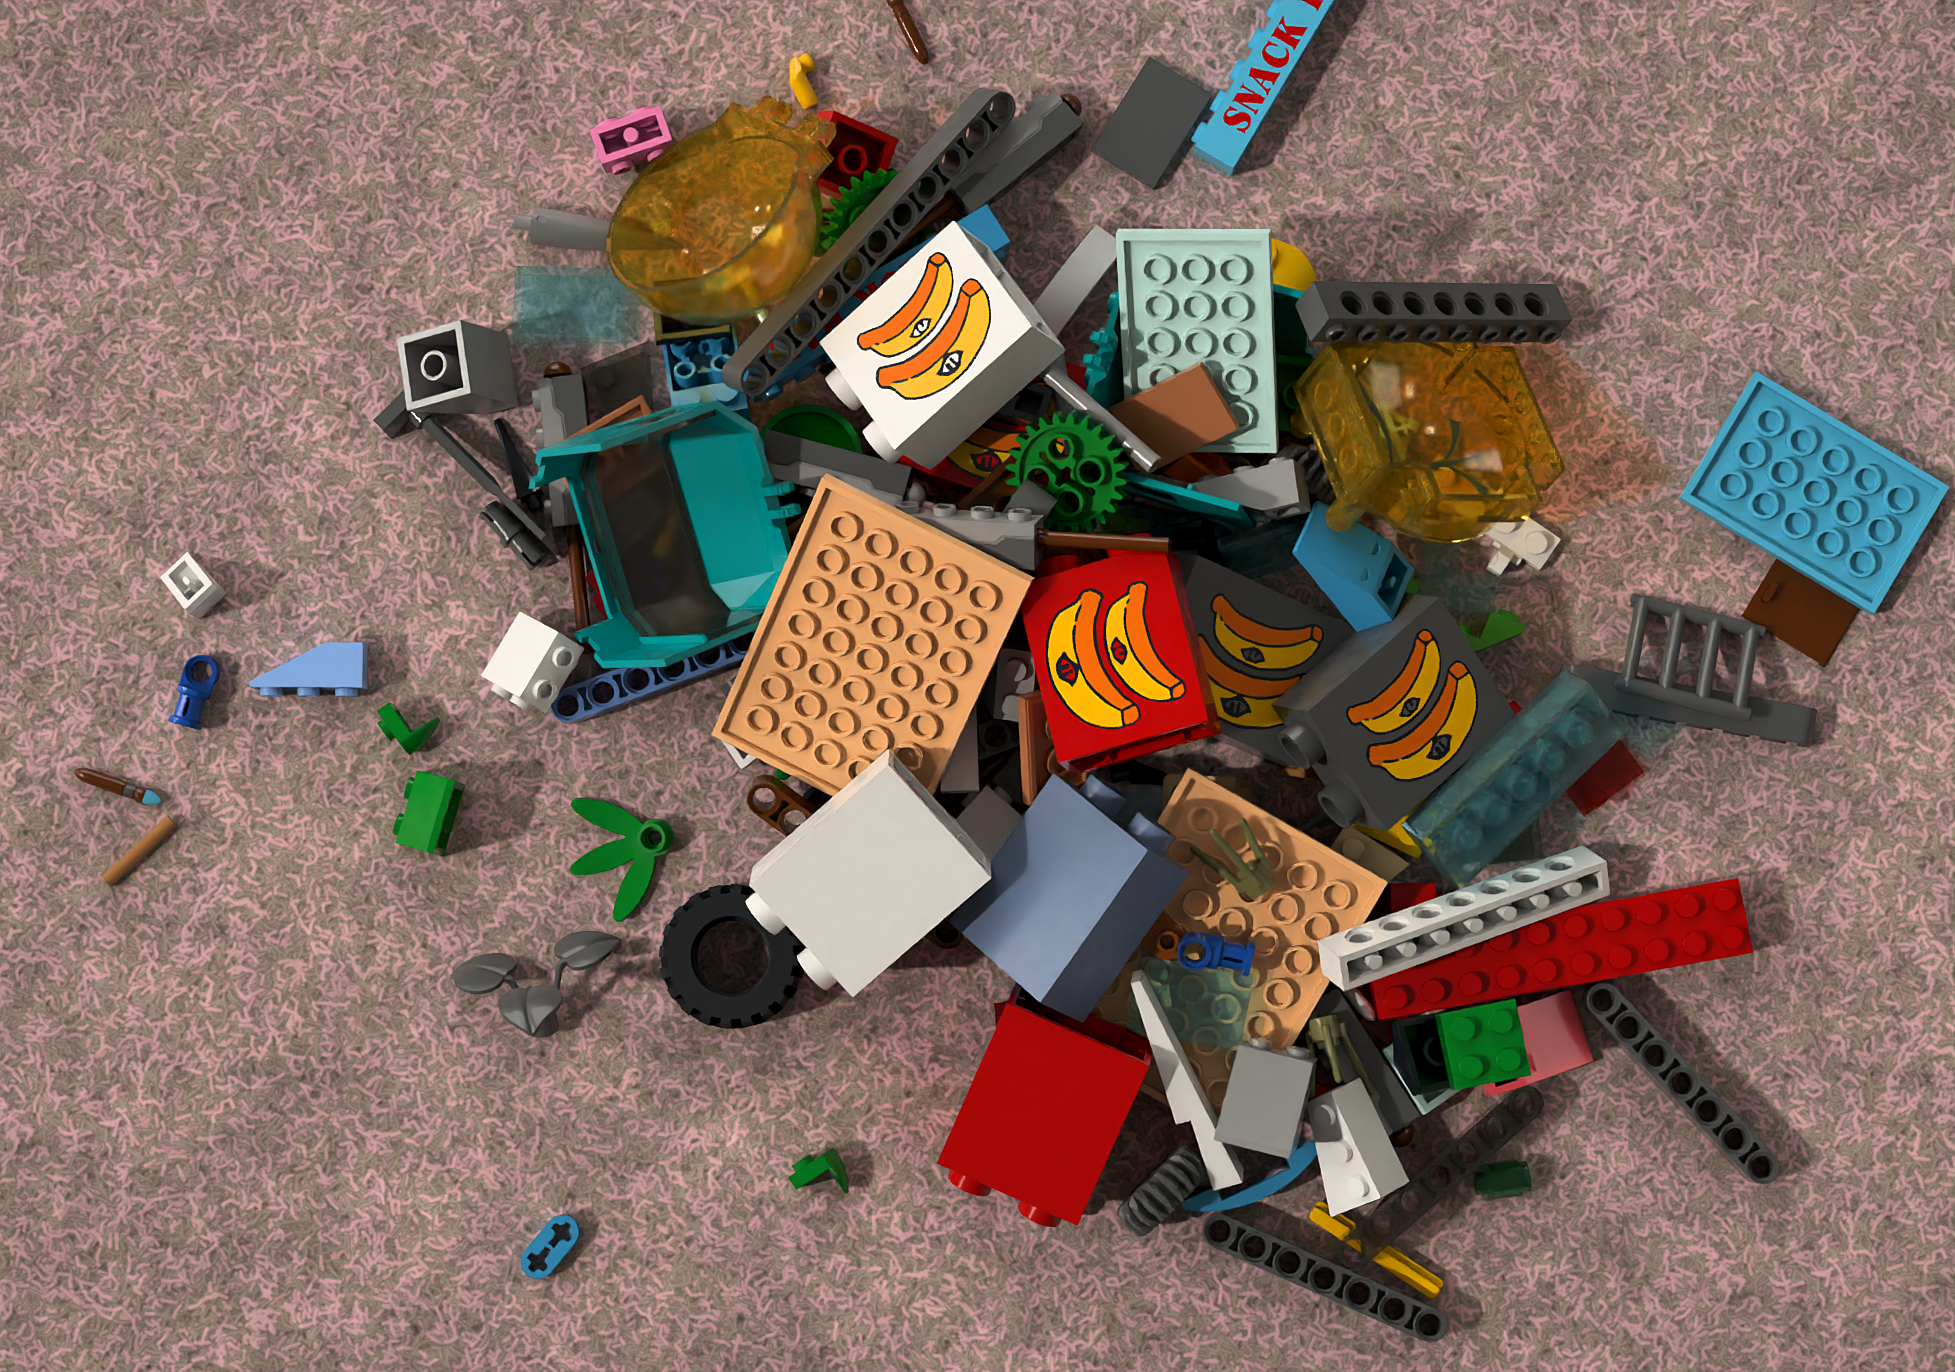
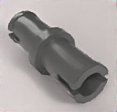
[479,500,547,570]

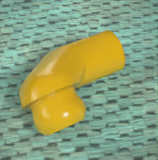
[789,53,819,110]

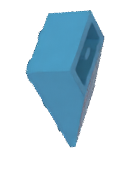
[663,320,752,423]
[1292,500,1414,632]

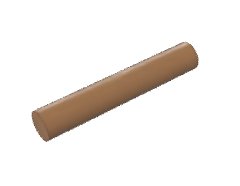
[102,815,178,887]

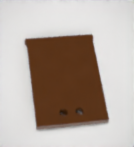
[1741,559,1859,667]

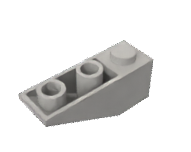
[1186,457,1311,520]

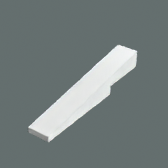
[1131,969,1244,1191]

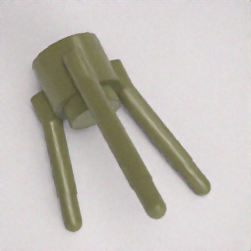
[1190,818,1275,900]
[1304,1014,1375,1100]

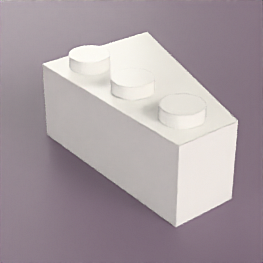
[1307,1078,1409,1217]

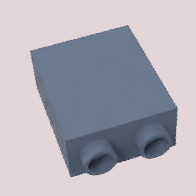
[949,773,1189,1023]

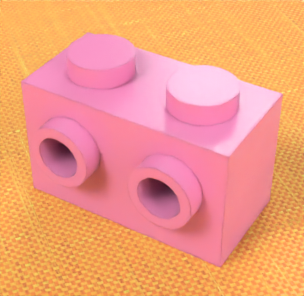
[590,105,676,175]

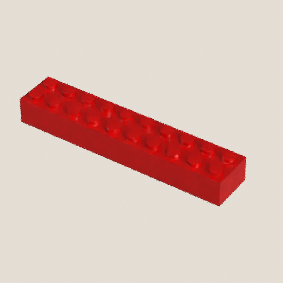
[1368,878,1753,1020]

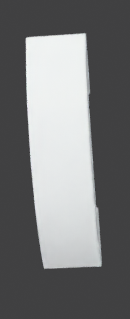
[1033,224,1117,339]

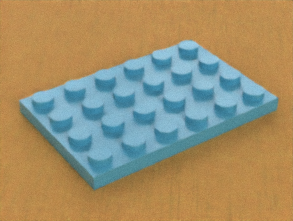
[1678,371,1950,615]

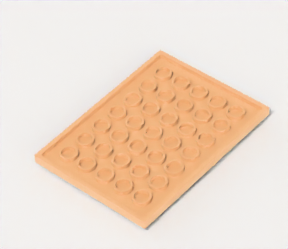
[711,473,1034,797]
[1091,767,1388,1119]

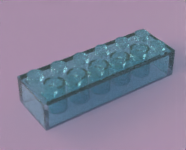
[1400,669,1626,890]

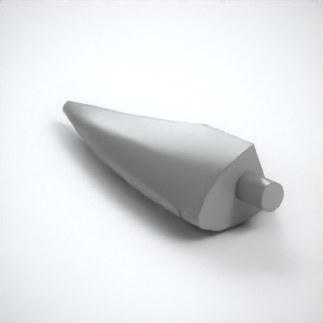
[513,206,680,252]

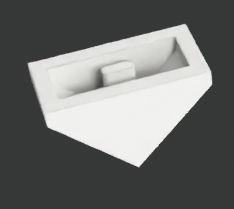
[160,552,227,619]

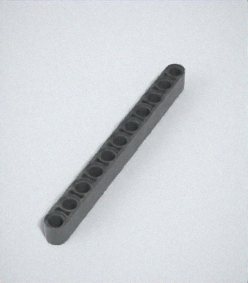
[722,87,1016,396]

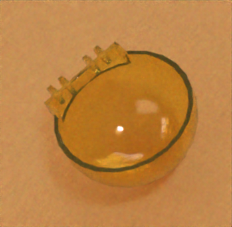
[606,94,837,326]

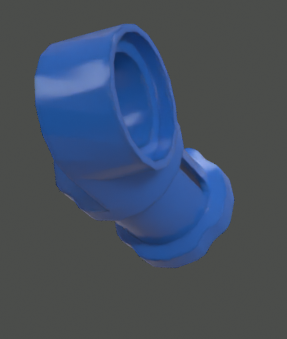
[168,655,221,730]
[1178,932,1255,976]

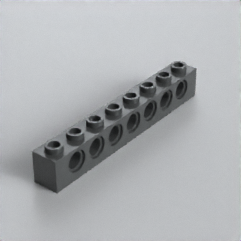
[1295,281,1572,344]

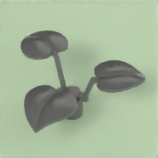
[450,931,621,1038]

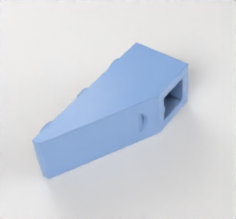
[249,642,369,697]

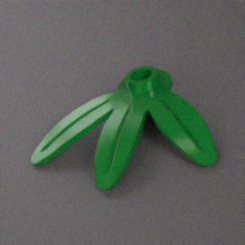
[570,798,674,922]

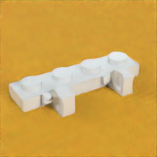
[1415,455,1561,577]

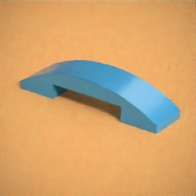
[1181,1139,1317,1212]

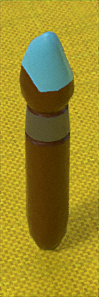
[74,768,161,805]

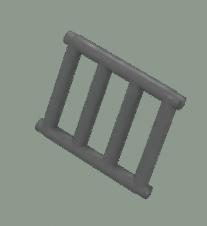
[1614,594,1766,722]

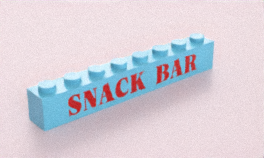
[1191,0,1336,176]

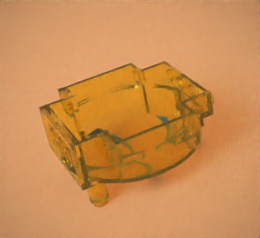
[1289,342,1566,544]

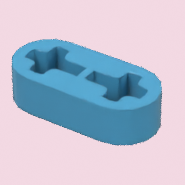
[521,1214,581,1279]

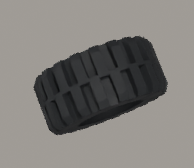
[659,884,805,1029]

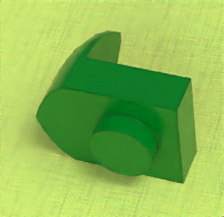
[377,702,440,755]
[788,1147,849,1194]

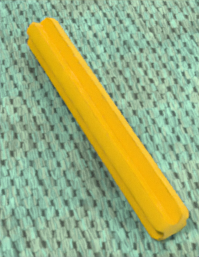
[1309,1201,1444,1299]

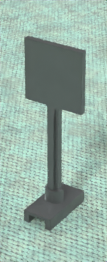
[373,390,561,555]

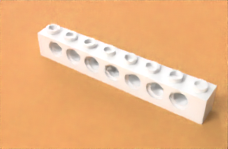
[1318,845,1610,991]

